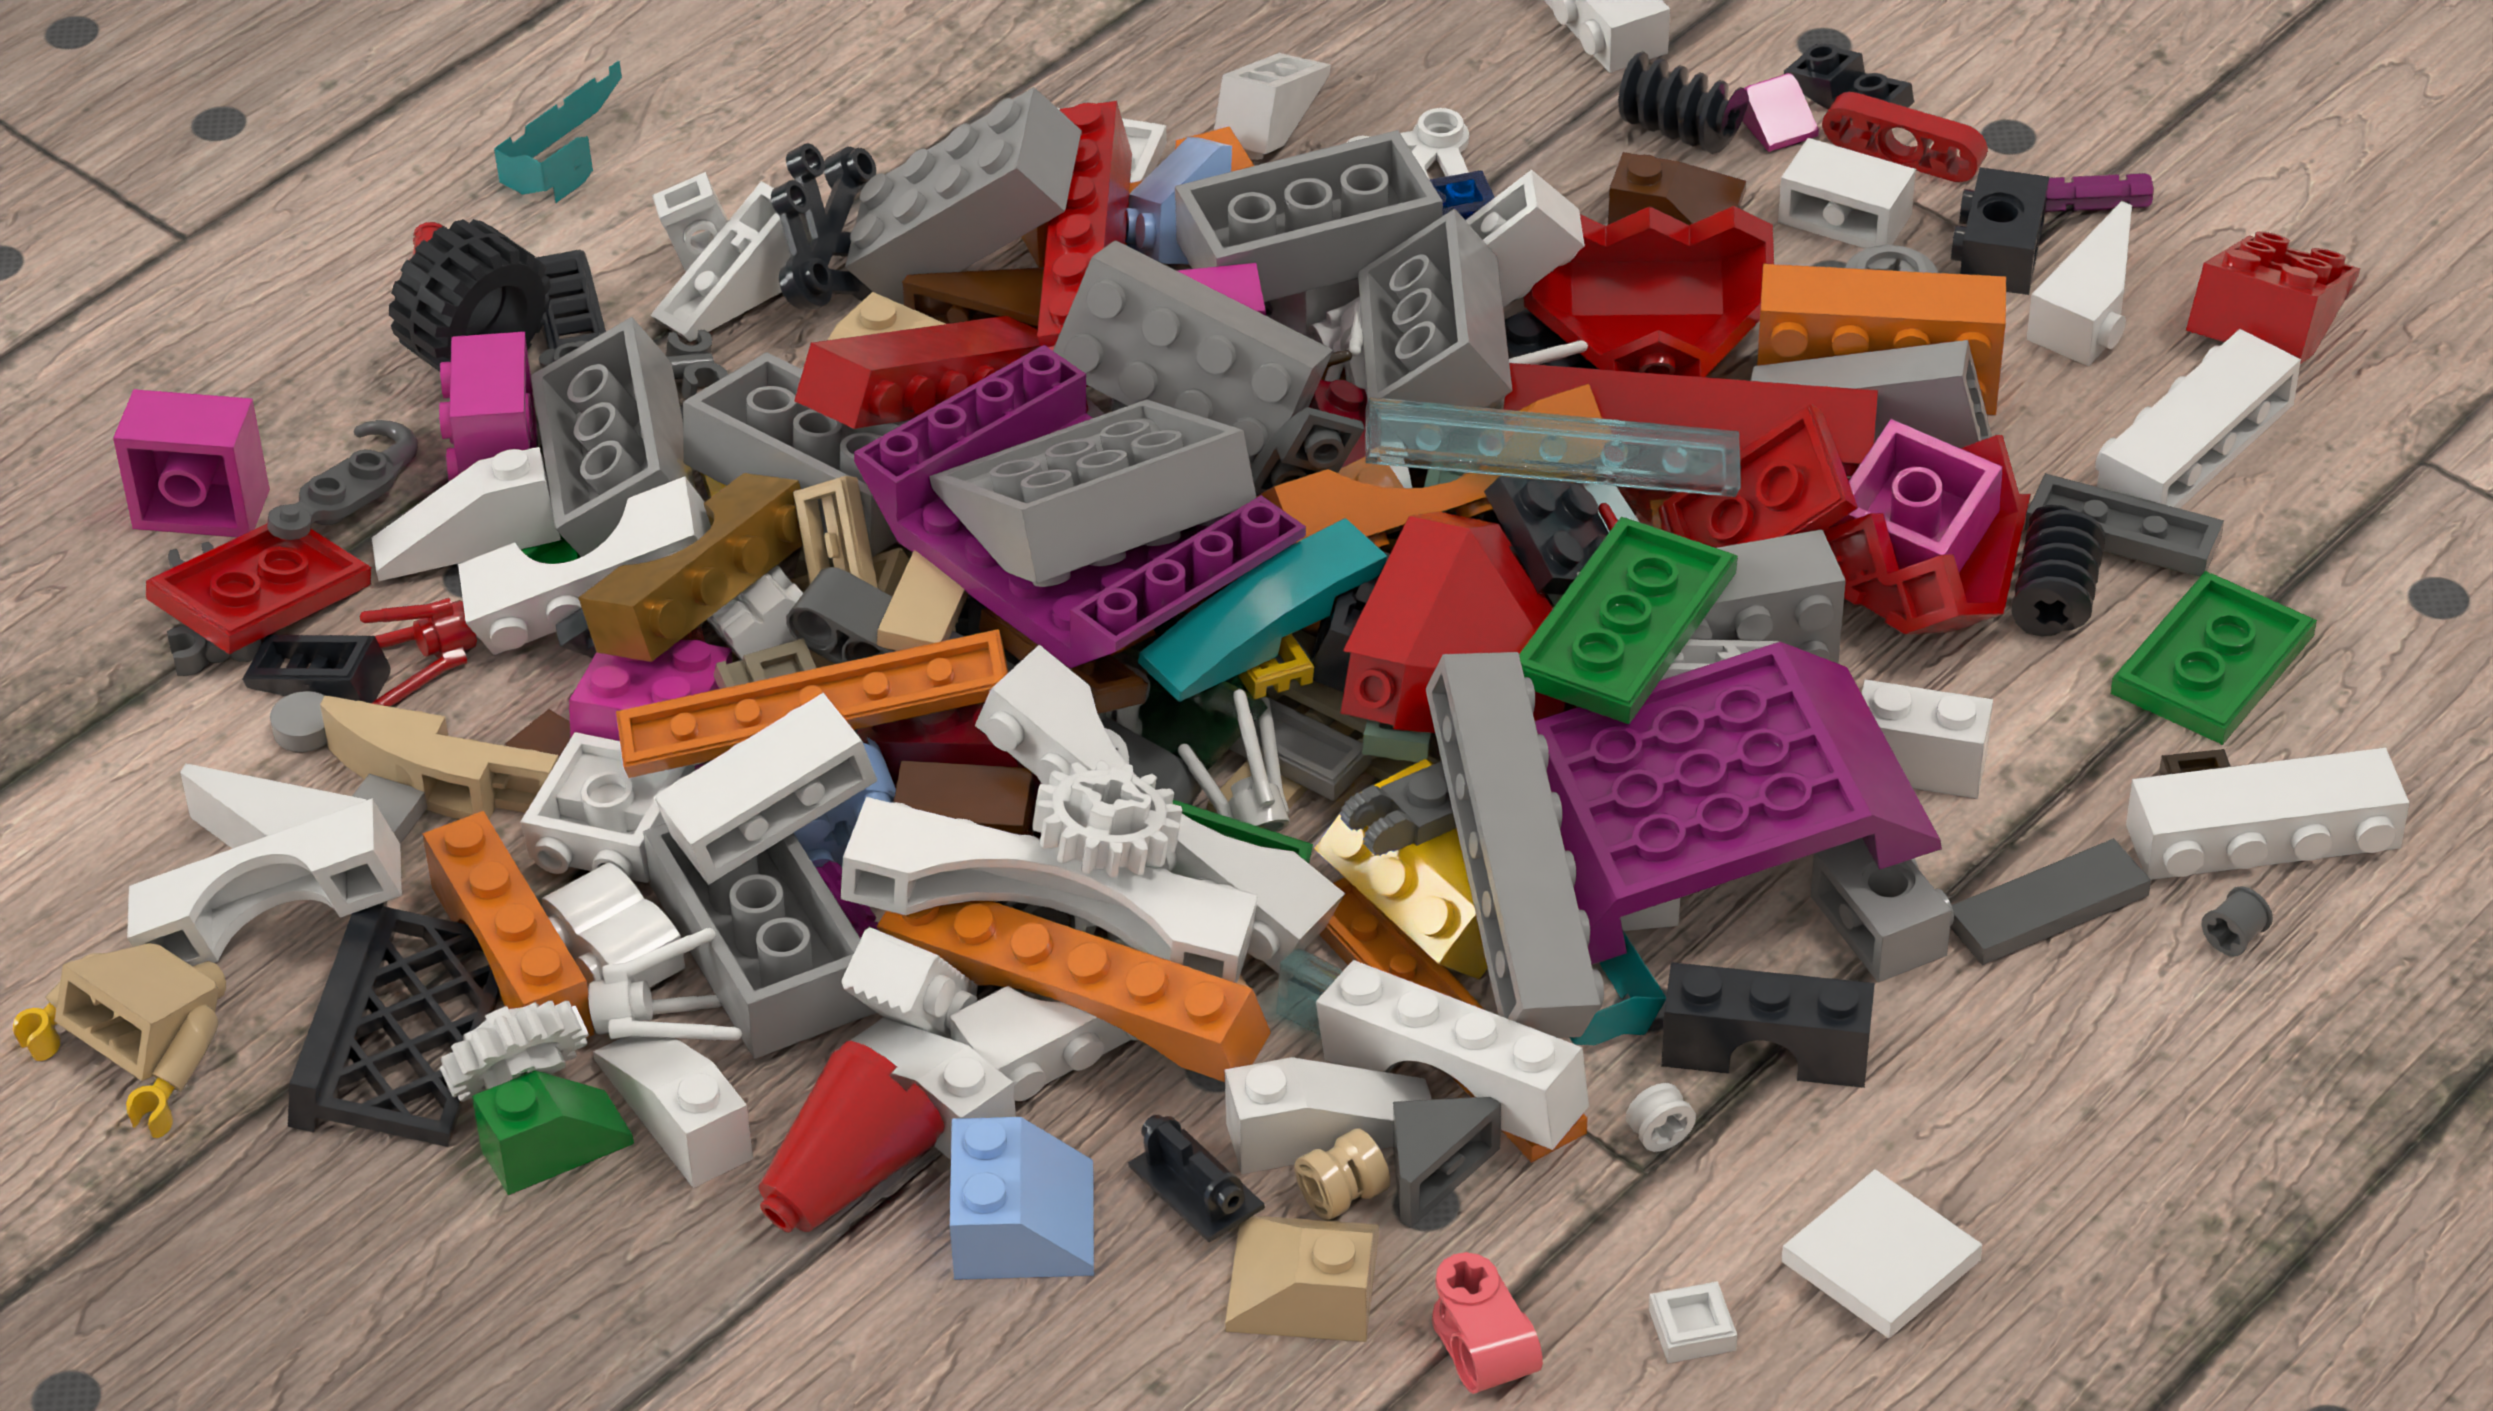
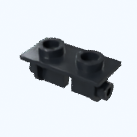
[1128,1115,1265,1243]

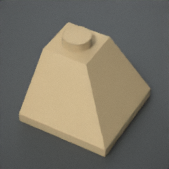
[1225,1216,1379,1342]

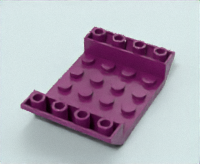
[854,345,1306,668]
[1535,642,1942,965]

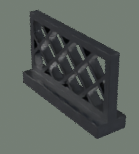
[287,901,500,1147]

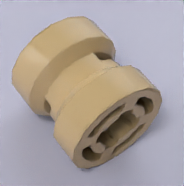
[1295,1128,1390,1220]

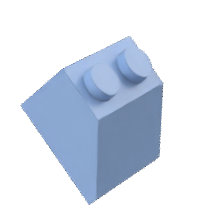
[1125,137,1232,264]
[950,1117,1094,1280]

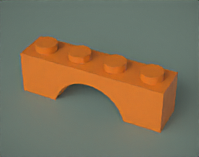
[422,811,595,1038]

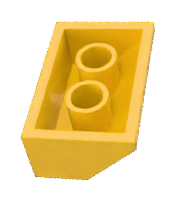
[1314,759,1488,979]

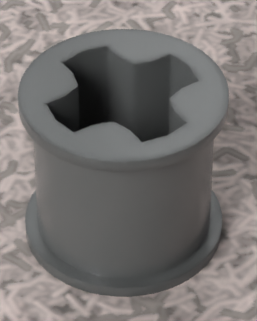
[2201,886,2273,956]

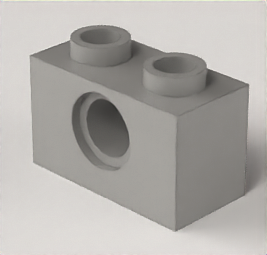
[1810,838,1954,983]

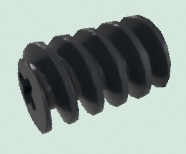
[1618,51,1749,154]
[2011,504,2106,637]

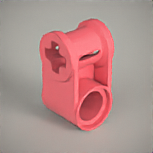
[1432,1252,1543,1394]

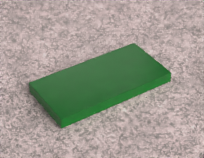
[1519,517,1738,724]

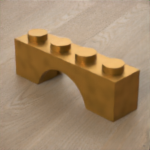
[578,473,803,662]

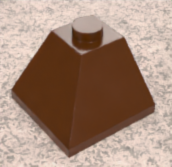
[1608,152,1747,225]

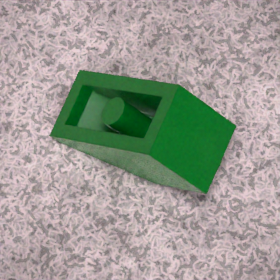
[472,1070,634,1195]

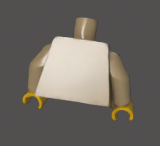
[13,943,226,1138]

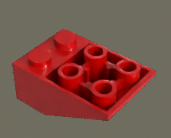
[2186,231,2361,364]

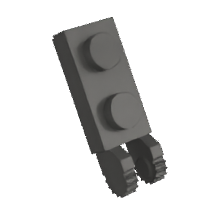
[1339,761,1456,857]

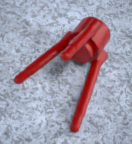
[359,598,477,707]

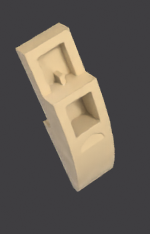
[320,695,559,820]

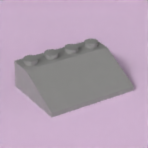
[929,399,1256,587]

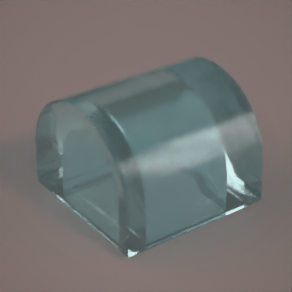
[1276,949,1344,1036]

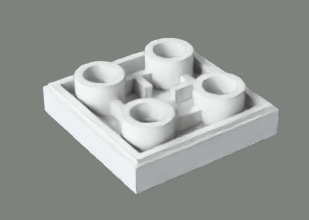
[1782,1169,1983,1339]

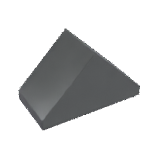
[1393,1097,1501,1228]

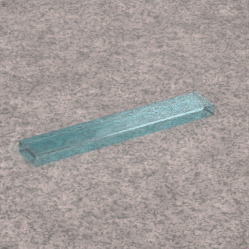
[1365,397,1741,497]

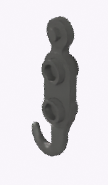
[267,420,418,540]

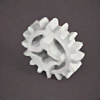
[1032,760,1182,878]
[440,1001,589,1102]

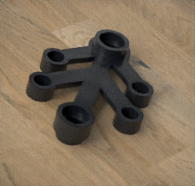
[771,143,877,309]

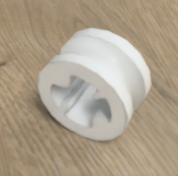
[1626,1083,1696,1152]

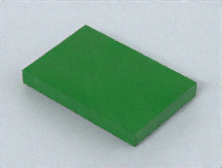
[2110,571,2317,745]

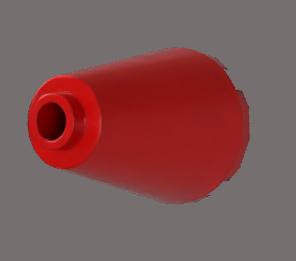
[758,1040,945,1233]

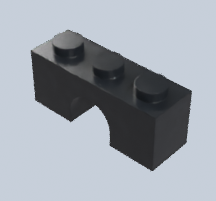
[1661,962,1875,1088]

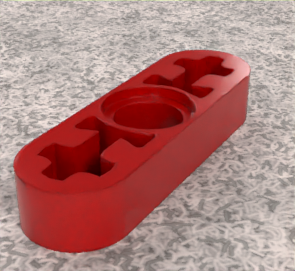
[1822,92,1988,182]

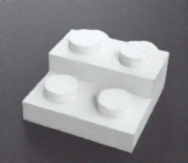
[520,732,695,883]

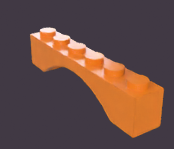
[1256,384,1615,559]
[877,901,1271,1082]

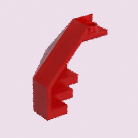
[1524,206,1774,377]
[1823,435,2031,634]
[1340,512,1576,733]

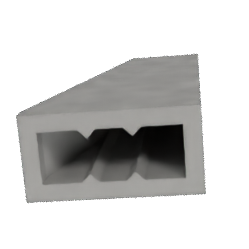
[1751,340,1992,448]

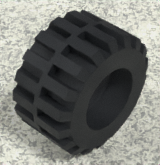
[389,219,551,372]

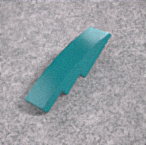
[1138,518,1387,702]

